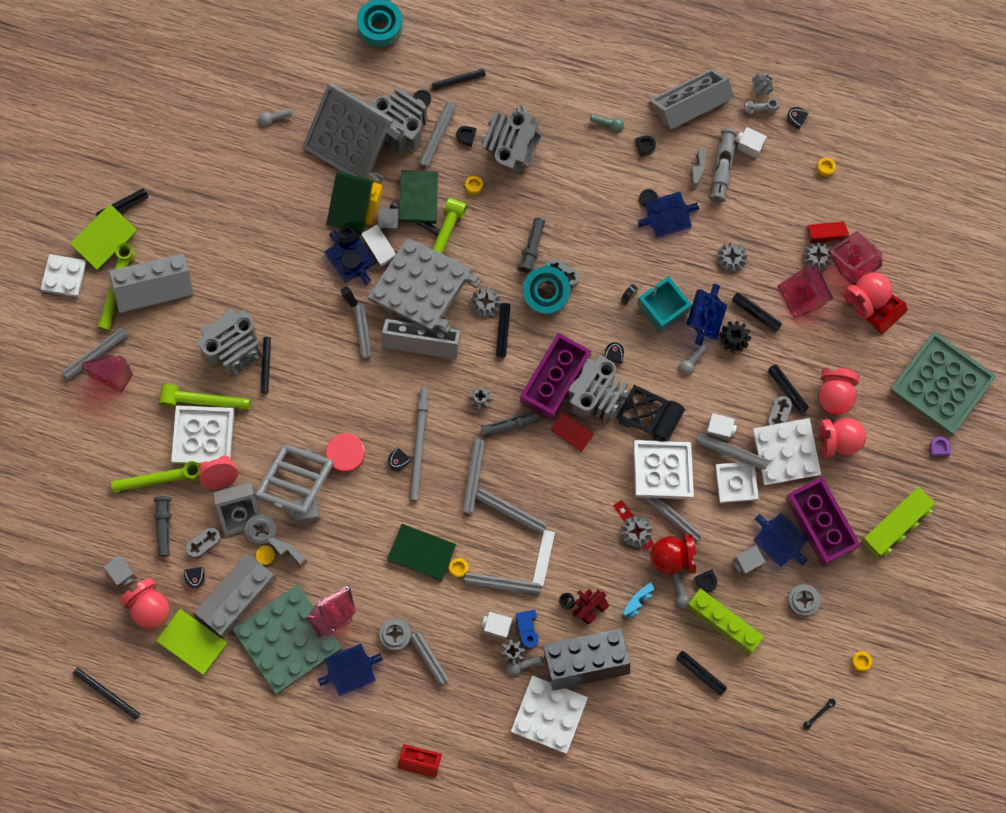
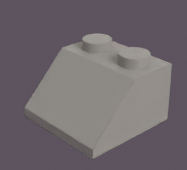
[214,482,263,536]

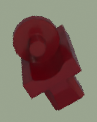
[572,589,609,625]

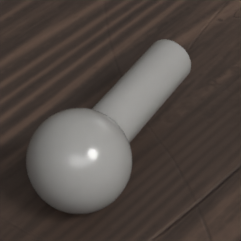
[258,108,293,127]
[679,344,707,375]
[672,573,692,610]
[506,656,543,676]

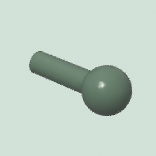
[590,114,624,133]

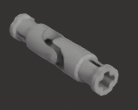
[709,128,737,203]

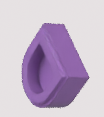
[930,436,951,457]

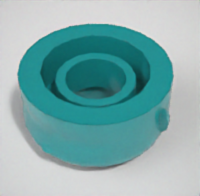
[357,0,403,48]
[523,264,571,316]

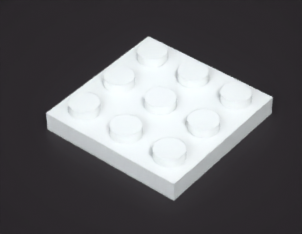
[171,406,235,465]
[752,418,821,486]
[633,440,694,499]
[511,676,588,754]

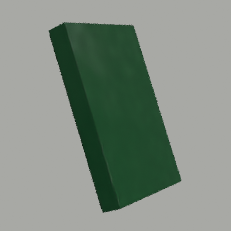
[399,170,438,224]
[326,171,374,235]
[387,524,456,581]

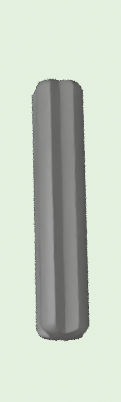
[355,304,372,359]
[411,632,449,686]

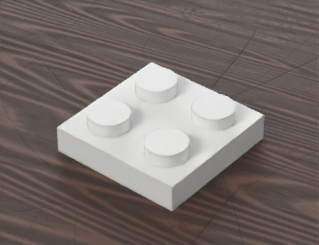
[41,254,87,298]
[715,462,759,504]

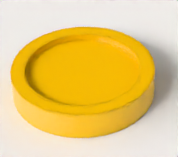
[256,545,276,565]

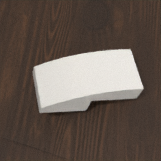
[362,225,396,267]

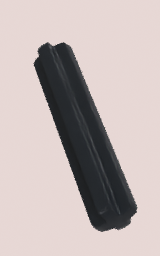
[96,188,149,216]
[732,292,782,332]
[496,303,511,358]
[768,364,809,414]
[676,651,727,695]

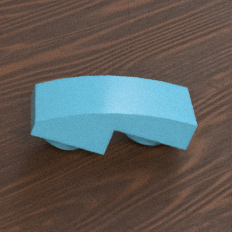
[622,583,655,619]

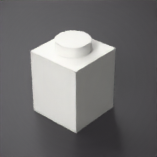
[736,127,767,159]
[706,413,737,441]
[481,612,512,640]

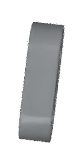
[547,259,579,288]
[767,396,792,426]
[186,528,221,558]

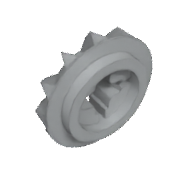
[803,241,833,271]
[717,242,747,272]
[471,287,501,317]
[245,514,276,544]
[621,516,652,547]
[788,584,820,616]
[379,618,411,650]

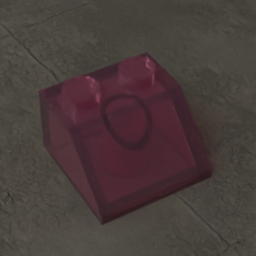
[828,231,882,285]
[778,266,834,318]
[81,355,133,393]
[306,586,356,638]

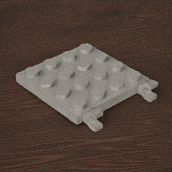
[302,83,405,184]
[368,238,481,334]

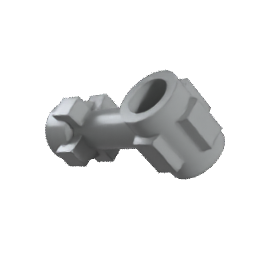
[744,98,780,115]

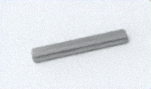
[419,102,455,168]
[62,328,128,380]
[695,433,769,470]
[463,439,484,514]
[476,489,546,533]
[643,498,702,543]
[464,573,541,595]

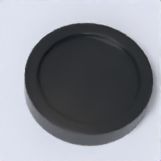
[413,90,431,107]
[639,189,658,208]
[342,251,361,270]

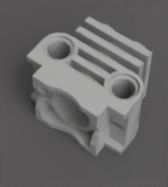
[370,86,428,155]
[481,110,543,174]
[196,309,262,376]
[567,355,629,424]

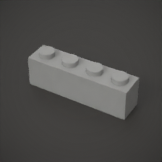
[382,319,461,359]

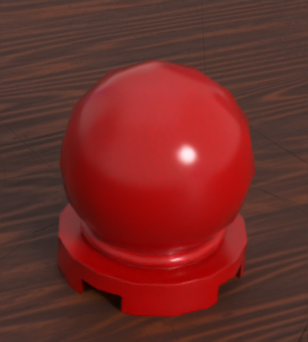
[650,534,696,575]

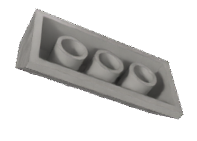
[649,69,734,130]
[108,254,193,314]
[194,554,276,638]

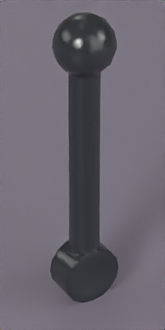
[803,699,836,729]

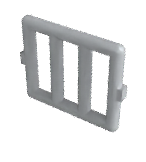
[255,444,334,515]

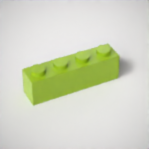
[861,486,935,558]
[687,588,764,655]

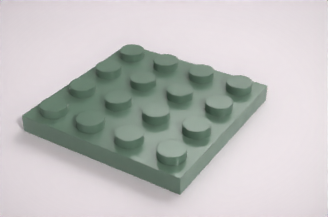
[889,331,996,436]
[232,584,343,694]

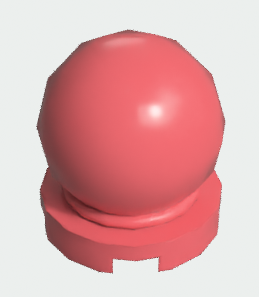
[843,272,892,320]
[818,367,860,415]
[819,418,866,458]
[119,578,170,629]

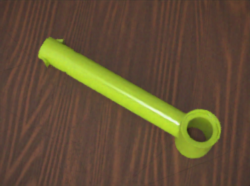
[433,197,467,254]
[98,243,136,331]
[159,384,251,410]
[111,461,200,493]

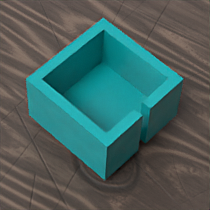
[637,276,692,333]

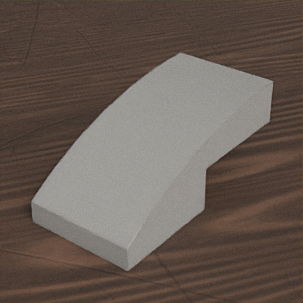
[690,148,706,190]
[269,537,307,567]

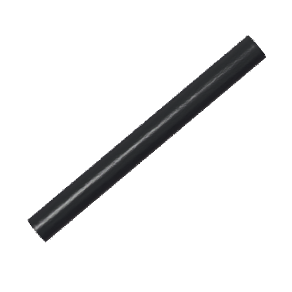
[73,667,141,720]

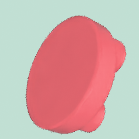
[326,433,365,472]
[198,456,238,490]

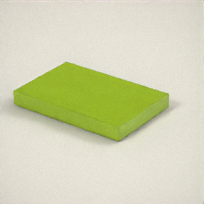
[70,204,137,271]
[156,609,228,676]

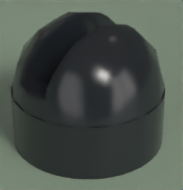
[559,593,575,610]

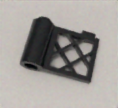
[617,385,686,442]

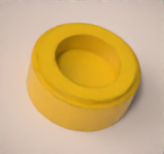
[817,157,836,177]
[465,176,483,195]
[449,558,469,578]
[851,651,872,672]

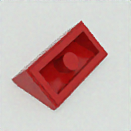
[807,221,849,243]
[866,294,908,334]
[551,412,593,452]
[398,744,442,778]

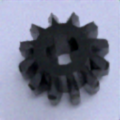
[719,320,751,353]

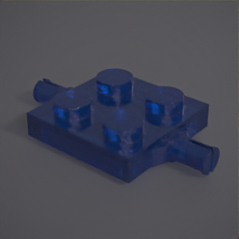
[637,191,699,238]
[324,230,376,285]
[686,284,728,346]
[753,512,809,567]
[317,644,383,696]

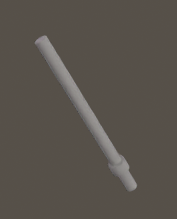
[410,387,429,501]

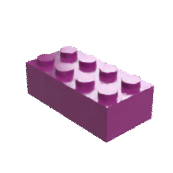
[520,333,591,421]
[785,477,861,567]

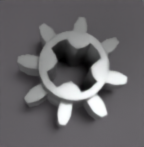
[752,73,774,95]
[469,385,492,411]
[500,639,525,665]

